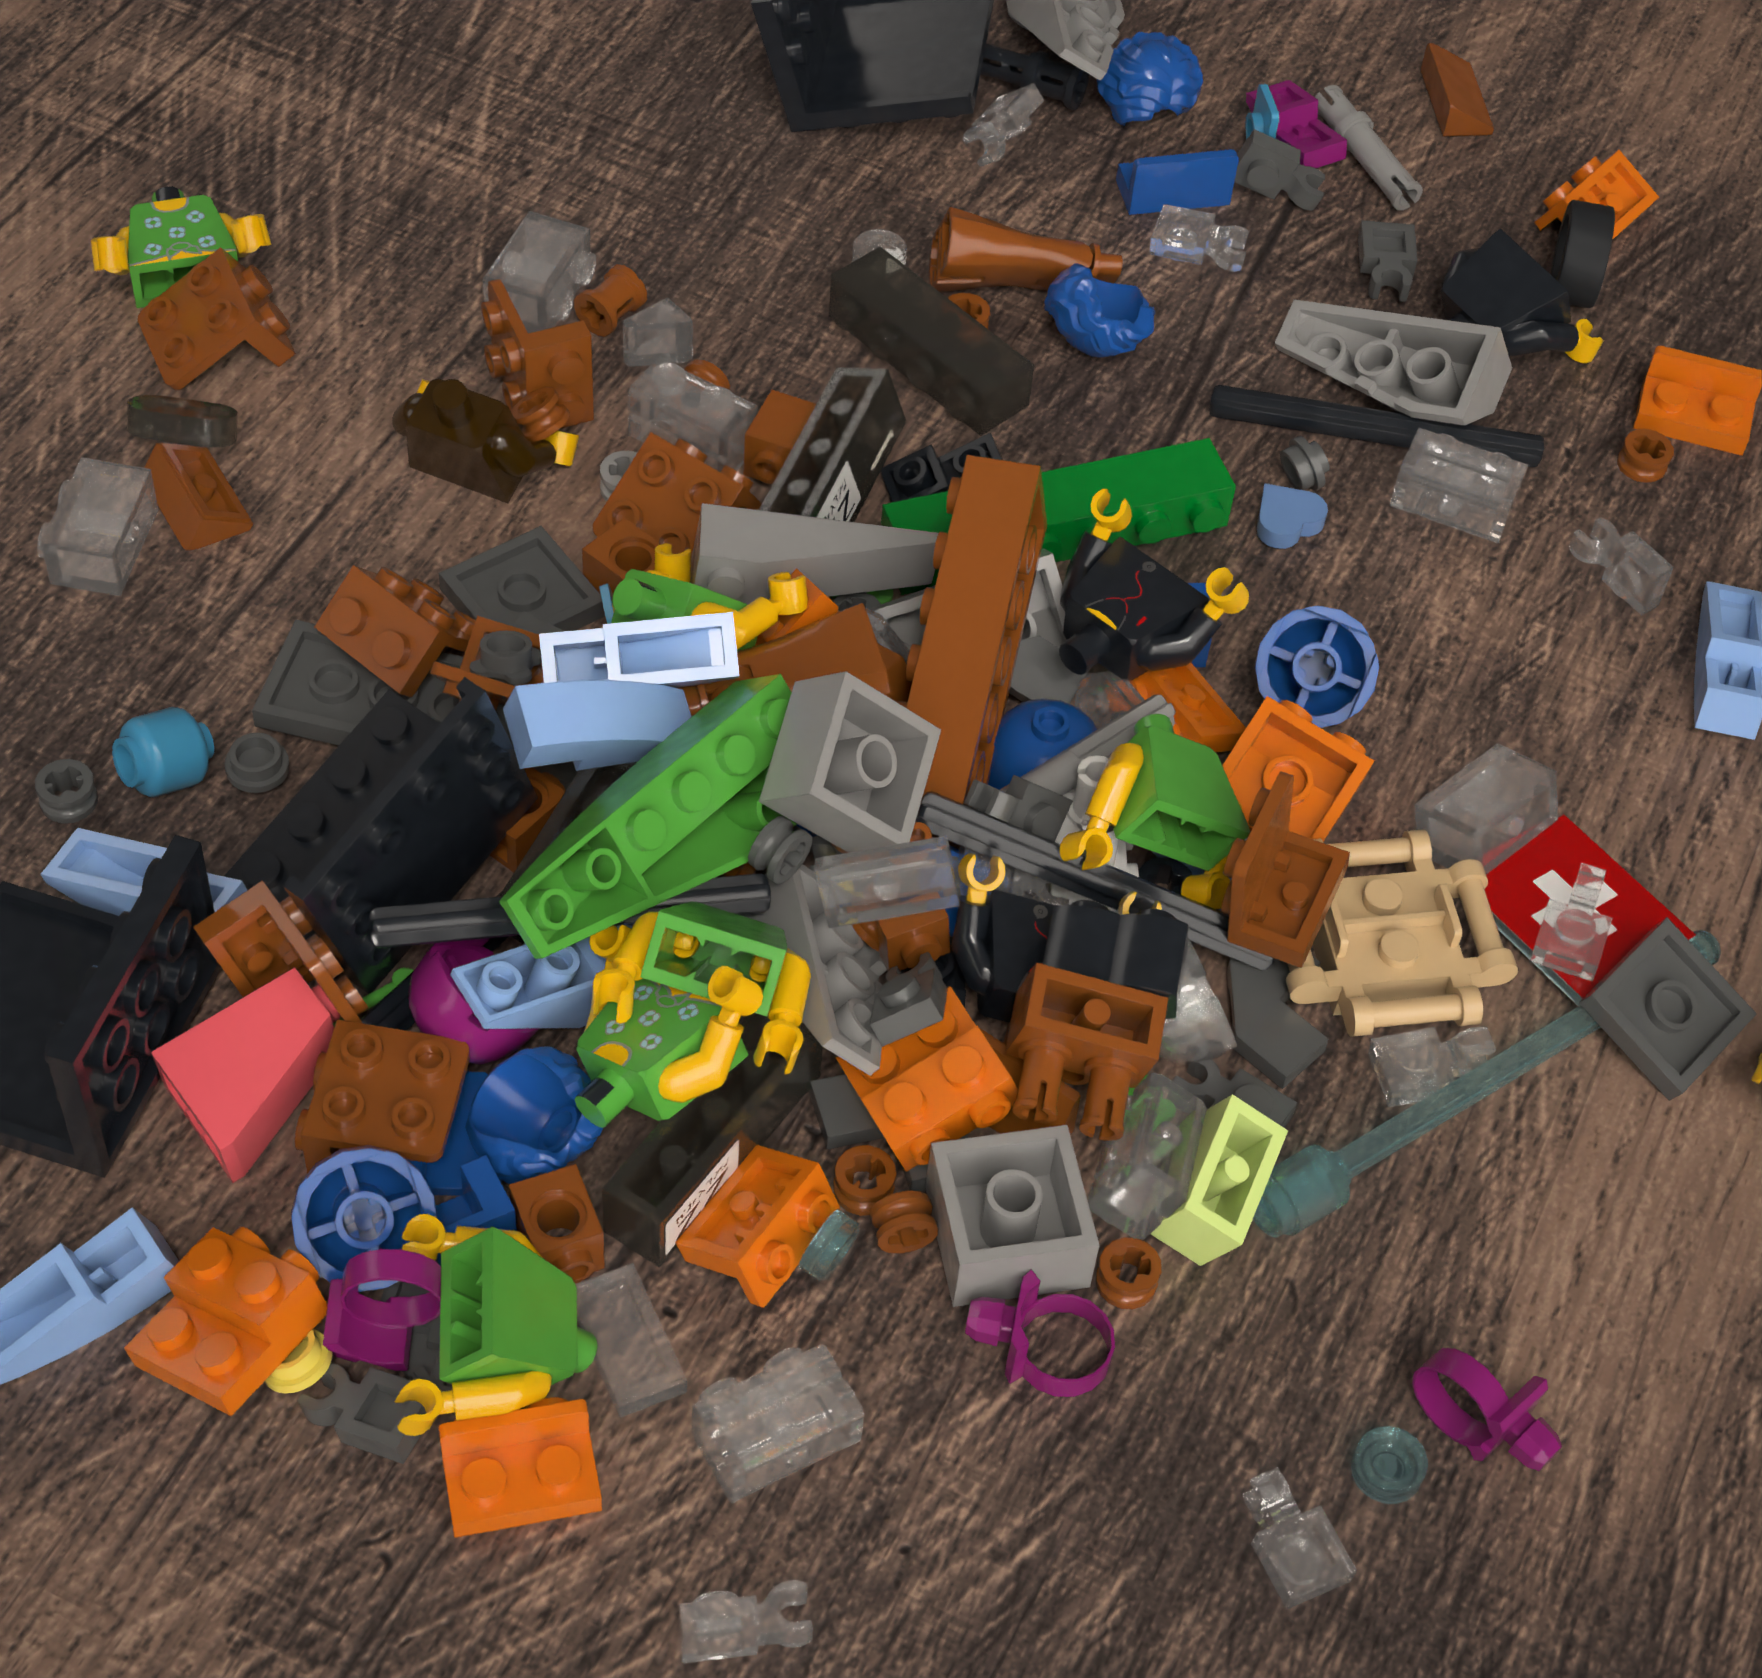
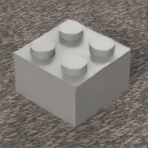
[759,671,941,857]
[925,1125,1100,1307]

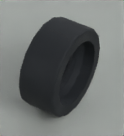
[1551,200,1615,308]

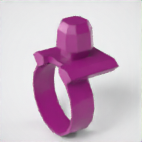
[323,1249,441,1371]
[965,1269,1115,1397]
[1412,1348,1563,1471]

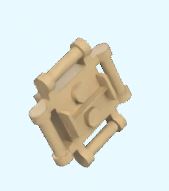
[1286,829,1518,1037]

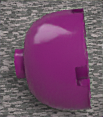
[408,938,540,1065]

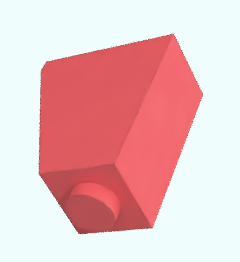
[151,968,340,1183]

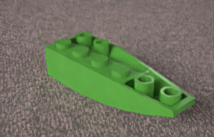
[499,674,797,959]

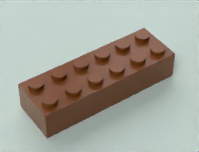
[898,455,1047,854]

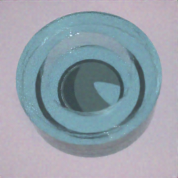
[799,1209,860,1281]
[1351,1426,1428,1504]

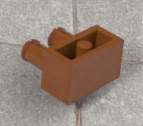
[1005,963,1168,1141]

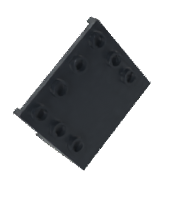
[751,0,994,132]
[224,677,538,994]
[0,835,222,1178]

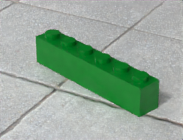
[881,438,1236,595]

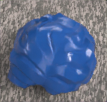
[1096,31,1203,126]
[1044,263,1156,358]
[465,1046,604,1184]

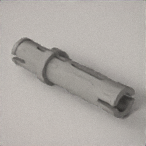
[1315,85,1423,211]

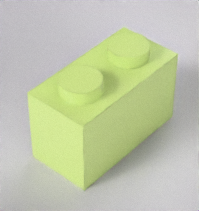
[1145,1094,1288,1266]

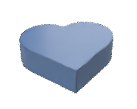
[1256,483,1328,549]

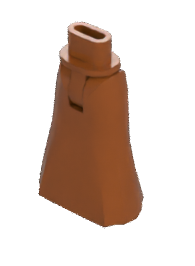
[929,207,1123,293]
[679,603,892,716]

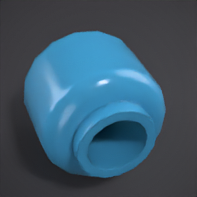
[112,707,214,797]

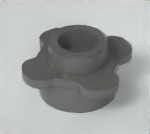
[470,630,542,686]

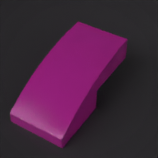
[1246,80,1347,168]

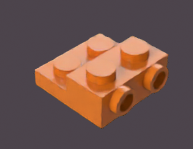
[1222,696,1374,843]
[836,986,1018,1172]
[124,1227,328,1416]

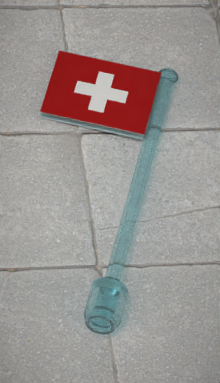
[1253,815,1721,1238]

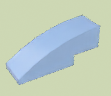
[1694,581,1762,740]
[539,612,740,688]
[503,680,692,771]
[41,828,247,916]
[0,1207,179,1385]

